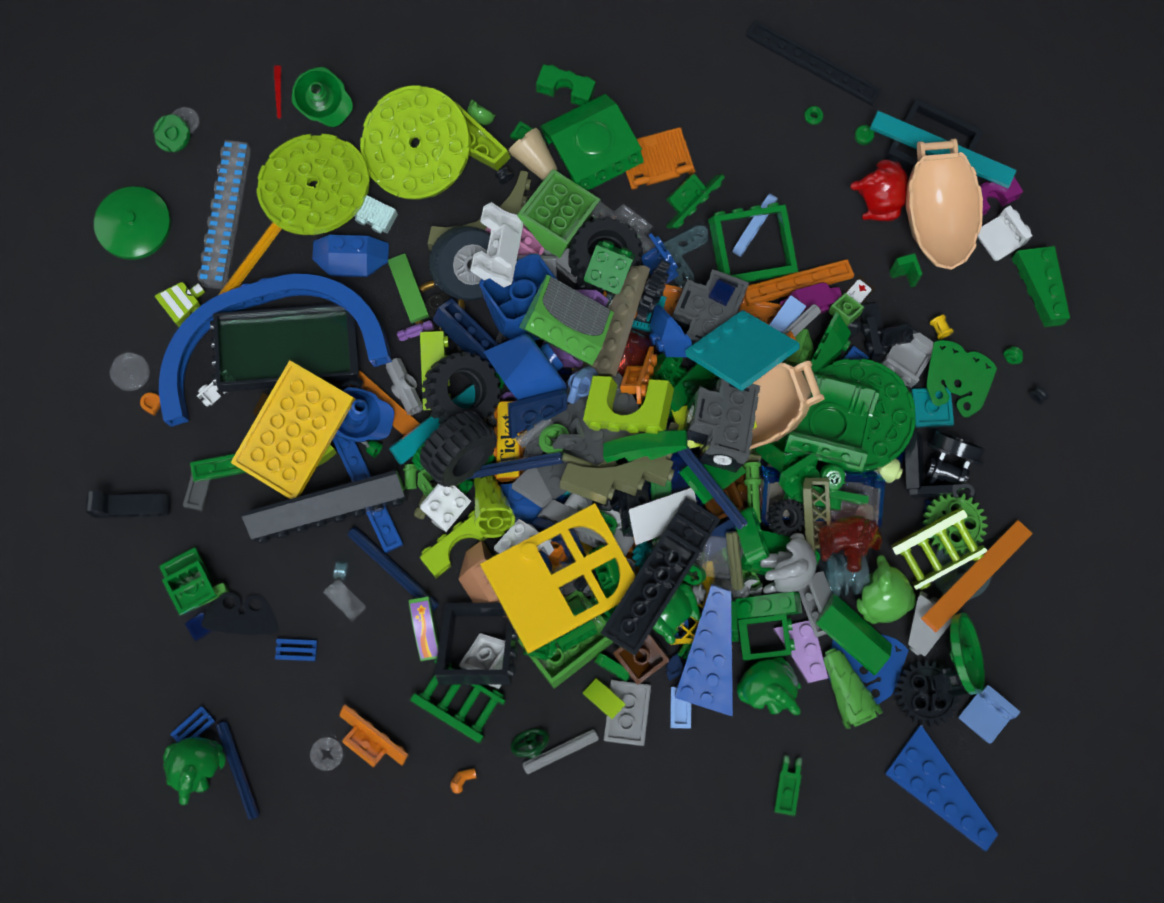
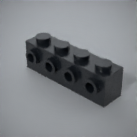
[616,457,651,537]

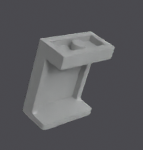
[881,333,940,388]

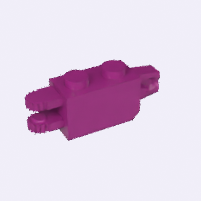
[780,282,843,317]

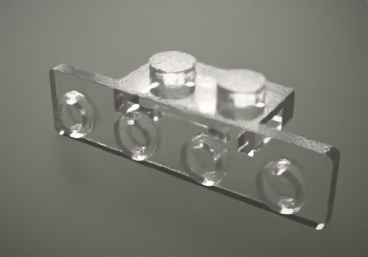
[592,201,655,255]

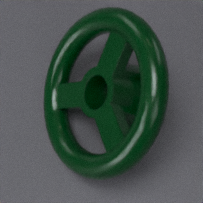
[511,728,549,758]

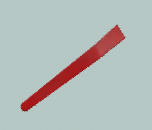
[274,65,281,119]

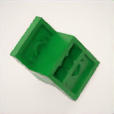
[159,547,218,616]

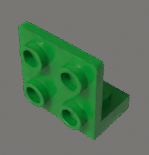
[556,599,598,653]

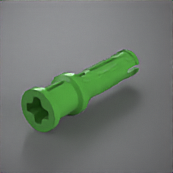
[743,462,762,523]

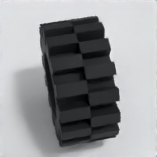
[767,499,805,536]

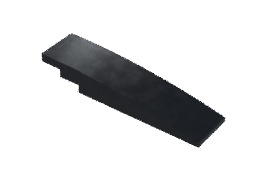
[600,498,721,656]

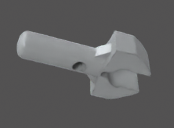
[732,577,763,602]

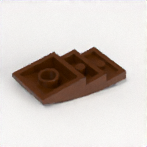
[705,465,765,519]

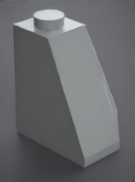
[908,591,953,657]

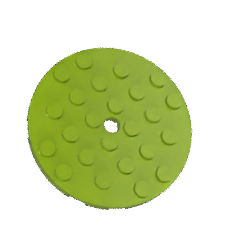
[360,86,471,200]
[257,134,370,235]

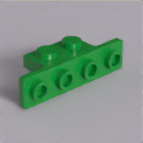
[666,174,725,229]

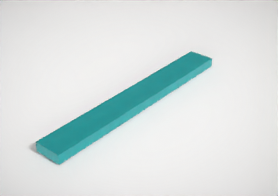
[870,111,1017,188]

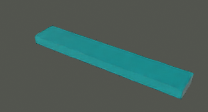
[389,383,475,464]

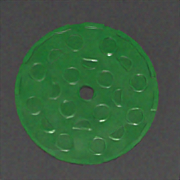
[817,359,916,473]

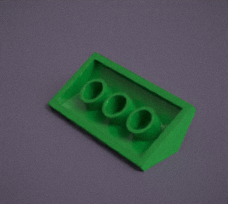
[815,594,892,675]

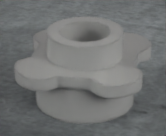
[693,584,706,605]

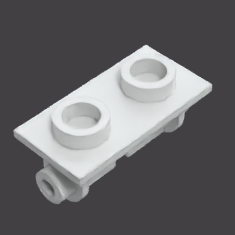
[197,370,236,407]

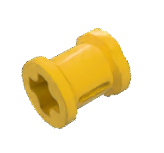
[930,315,954,340]

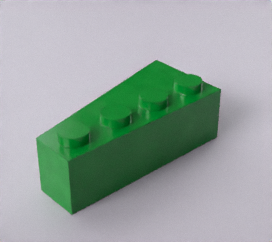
[1012,246,1070,327]

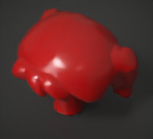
[850,160,908,221]

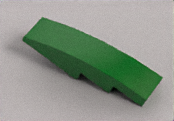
[603,430,687,463]

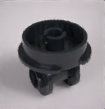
[926,431,985,485]

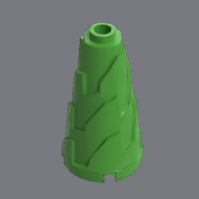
[824,648,883,729]

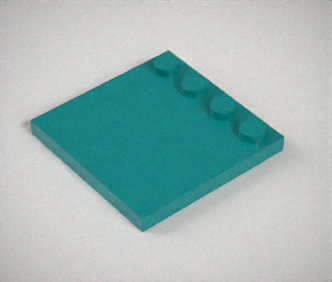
[685,310,800,391]

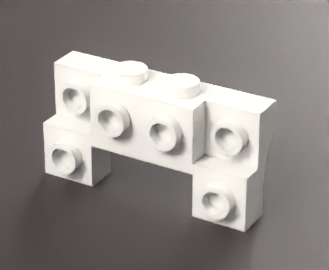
[470,202,523,287]

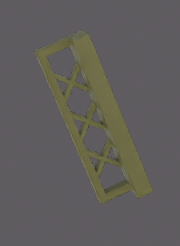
[803,478,832,553]

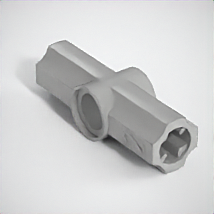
[386,358,423,415]

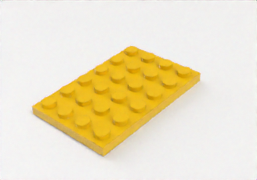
[231,360,356,499]

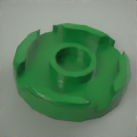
[154,114,190,152]

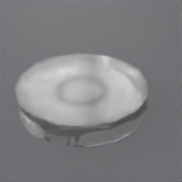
[110,352,150,391]

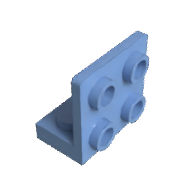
[958,685,1020,744]

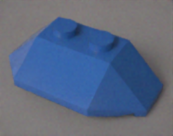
[312,235,389,277]
[649,304,692,357]
[499,484,568,524]

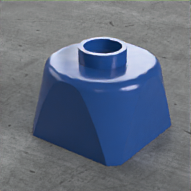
[479,254,557,341]
[484,333,567,424]

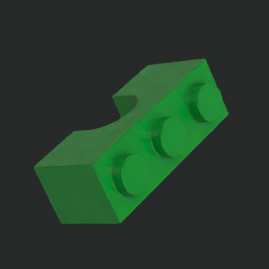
[536,64,596,106]
[736,592,802,620]

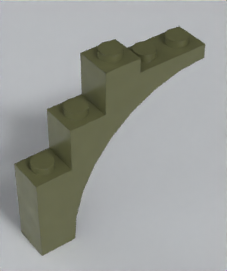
[428,171,531,251]
[560,422,679,505]

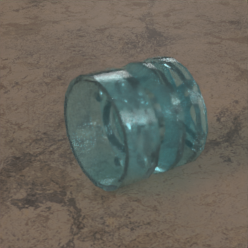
[826,552,870,597]

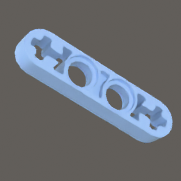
[732,193,778,257]

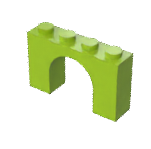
[583,376,674,434]

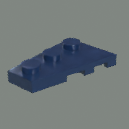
[508,389,567,439]

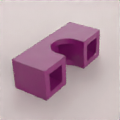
[980,177,1023,216]

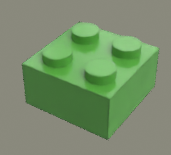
[828,293,864,326]

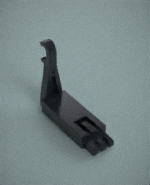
[905,424,976,499]

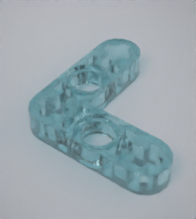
[663,226,708,289]

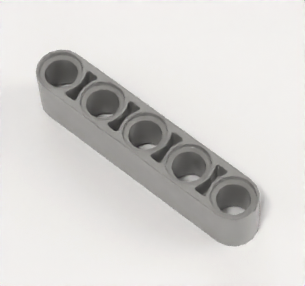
[538,500,634,556]

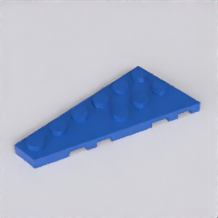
[885,725,998,851]

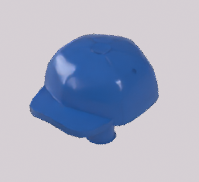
[336,387,394,442]

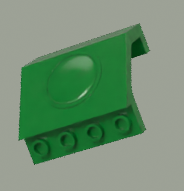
[540,94,644,191]
[784,371,880,471]

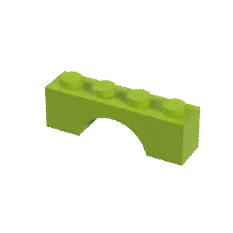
[420,510,488,578]

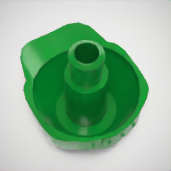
[292,67,353,128]

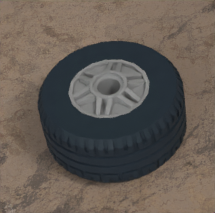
[429,226,490,301]

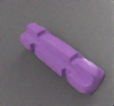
[397,320,434,341]

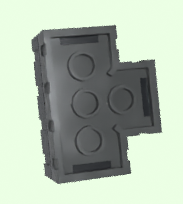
[673,269,749,345]
[683,378,760,473]

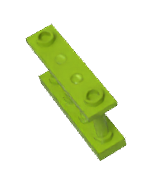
[890,507,987,590]

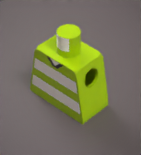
[155,282,205,327]

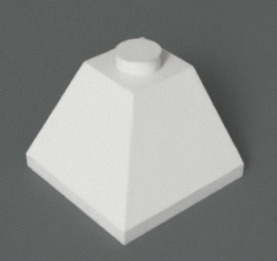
[459,633,505,689]

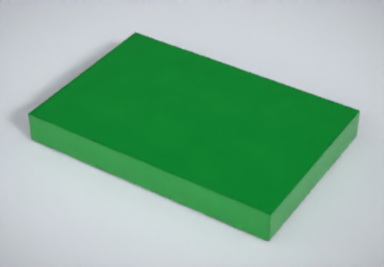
[679,464,747,504]

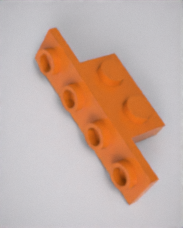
[620,347,657,404]
[339,705,408,767]

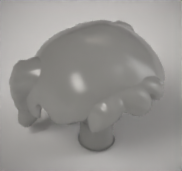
[760,533,817,594]

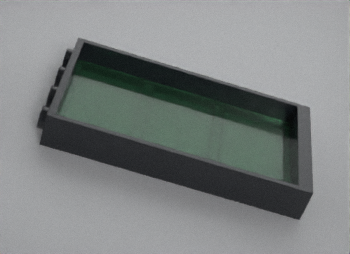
[210,304,359,392]

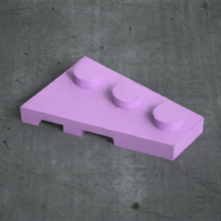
[773,620,828,683]

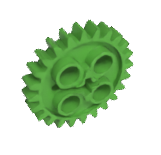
[922,494,988,556]

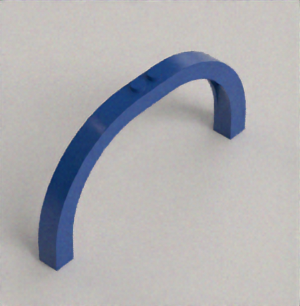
[159,274,393,427]

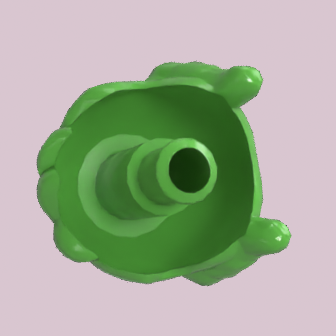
[857,555,917,624]

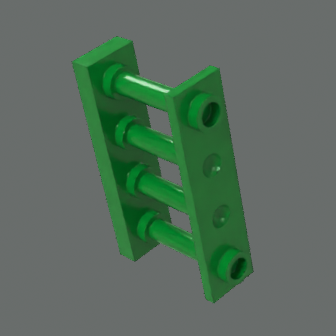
[410,659,506,744]

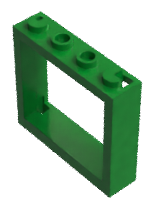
[708,203,798,282]

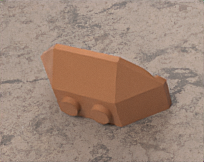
[458,540,508,618]

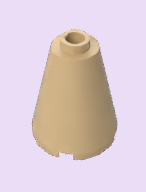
[509,128,558,181]

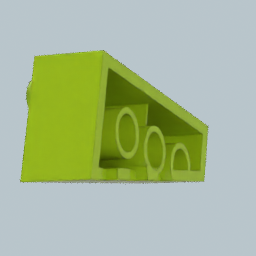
[455,102,511,171]
[420,331,451,410]

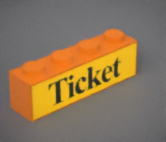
[494,401,524,482]

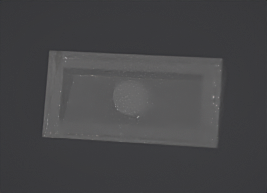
[323,580,367,621]

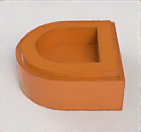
[140,392,161,416]

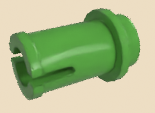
[403,464,418,489]

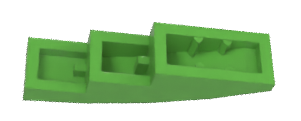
[388,253,429,324]

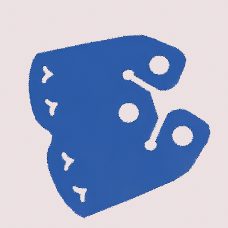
[828,635,908,704]

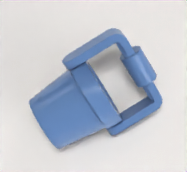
[567,366,598,405]

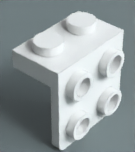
[977,205,1032,261]
[420,484,471,532]
[494,519,554,555]

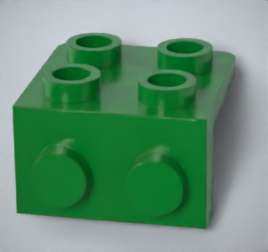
[584,240,636,294]

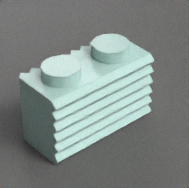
[354,196,398,234]

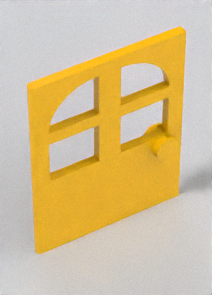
[480,504,636,654]

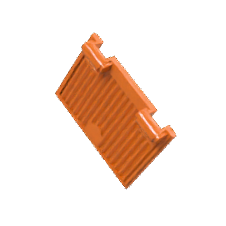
[626,127,695,190]

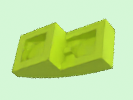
[583,679,626,719]

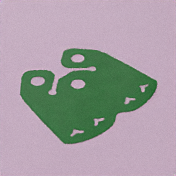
[927,340,997,417]

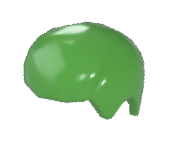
[467,100,495,126]

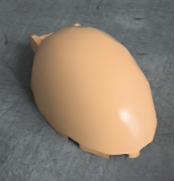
[906,139,983,270]
[749,361,825,450]

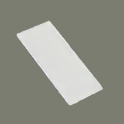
[629,488,697,545]

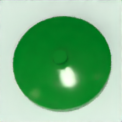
[94,186,171,260]
[950,612,985,695]

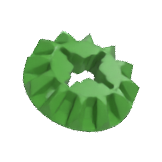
[539,424,569,454]

